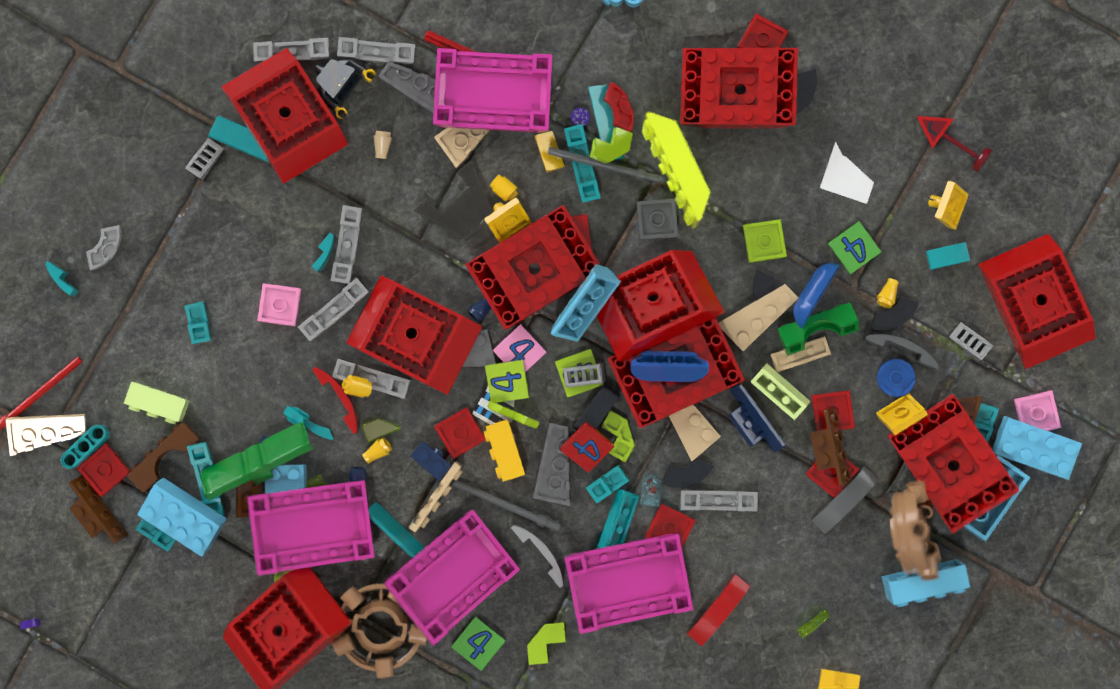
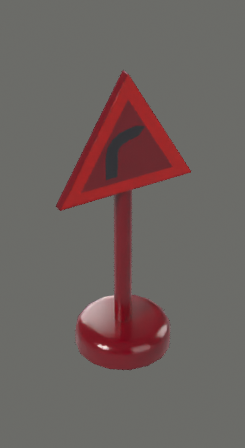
[916,116,993,173]

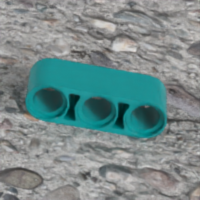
[60,425,111,469]

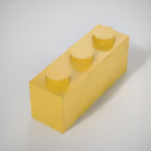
[483,419,525,482]

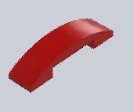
[312,367,359,434]
[687,574,750,646]

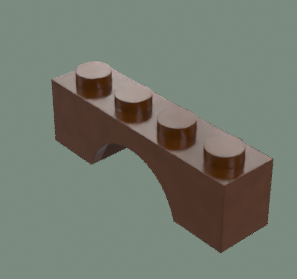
[127,423,202,493]

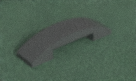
[863,334,939,370]
[811,466,879,534]

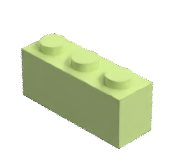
[751,363,810,420]
[124,382,190,424]

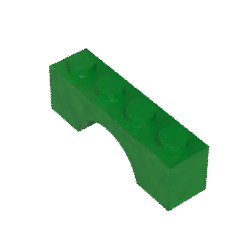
[778,303,859,356]

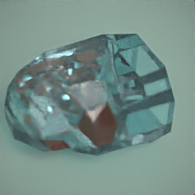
[639,474,661,507]

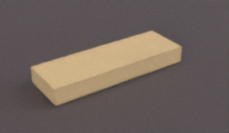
[770,336,831,372]

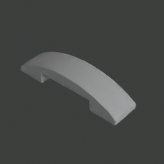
[337,37,415,64]
[253,38,330,62]
[331,205,362,284]
[298,278,369,342]
[332,359,410,399]
[680,490,758,511]
[511,525,563,588]

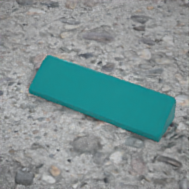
[588,85,624,161]
[208,116,269,163]
[597,488,640,549]
[368,502,425,558]

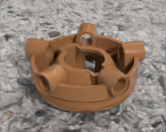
[890,481,941,580]
[332,583,427,678]

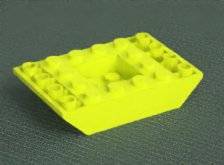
[642,112,710,229]

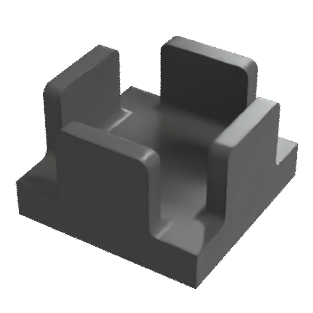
[637,198,678,241]

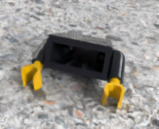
[315,59,376,119]

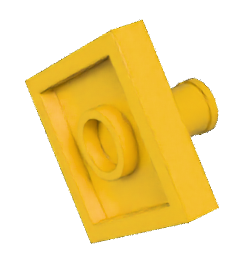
[928,181,969,230]
[484,198,532,243]
[876,393,928,435]
[818,668,860,689]

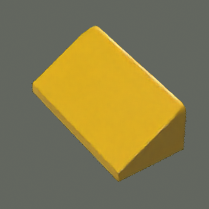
[534,131,565,173]

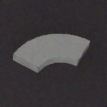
[86,225,122,271]

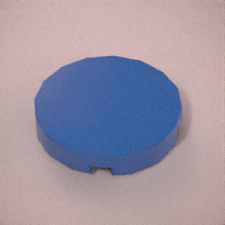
[877,359,916,397]

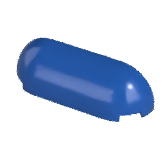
[793,263,840,329]
[631,351,709,382]

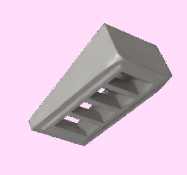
[185,138,224,180]
[949,322,993,361]
[563,363,606,388]

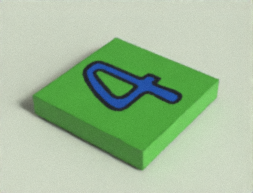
[828,222,881,274]
[451,616,506,671]

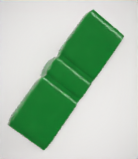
[200,422,313,501]

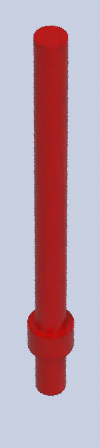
[0,356,83,431]

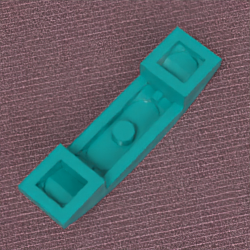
[564,124,601,203]
[187,442,225,516]

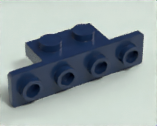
[728,383,785,452]

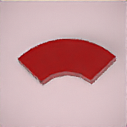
[603,82,634,132]

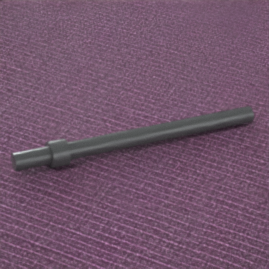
[548,147,660,183]
[452,480,561,532]

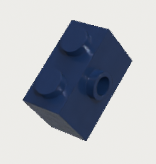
[410,441,452,481]

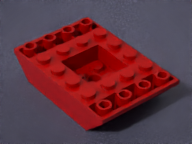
[221,48,348,184]
[680,48,798,129]
[465,205,601,330]
[978,234,1096,369]
[596,250,725,362]
[346,275,483,395]
[607,317,745,429]
[888,394,1020,534]
[223,567,352,689]

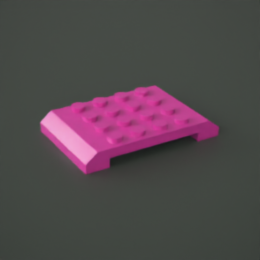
[433,48,552,133]
[247,480,374,575]
[384,510,520,645]
[564,533,693,634]

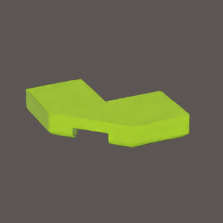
[590,127,633,164]
[487,401,540,429]
[601,410,635,463]
[527,622,566,665]

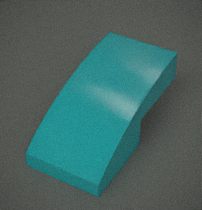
[311,232,336,273]
[926,242,970,270]
[45,261,79,297]
[184,301,211,344]
[974,402,999,443]
[586,465,630,504]
[135,518,176,552]

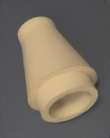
[373,131,392,159]

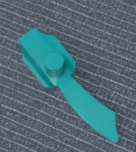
[283,406,334,440]

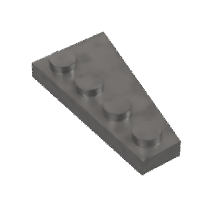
[378,62,435,115]
[463,329,496,367]
[532,423,570,506]

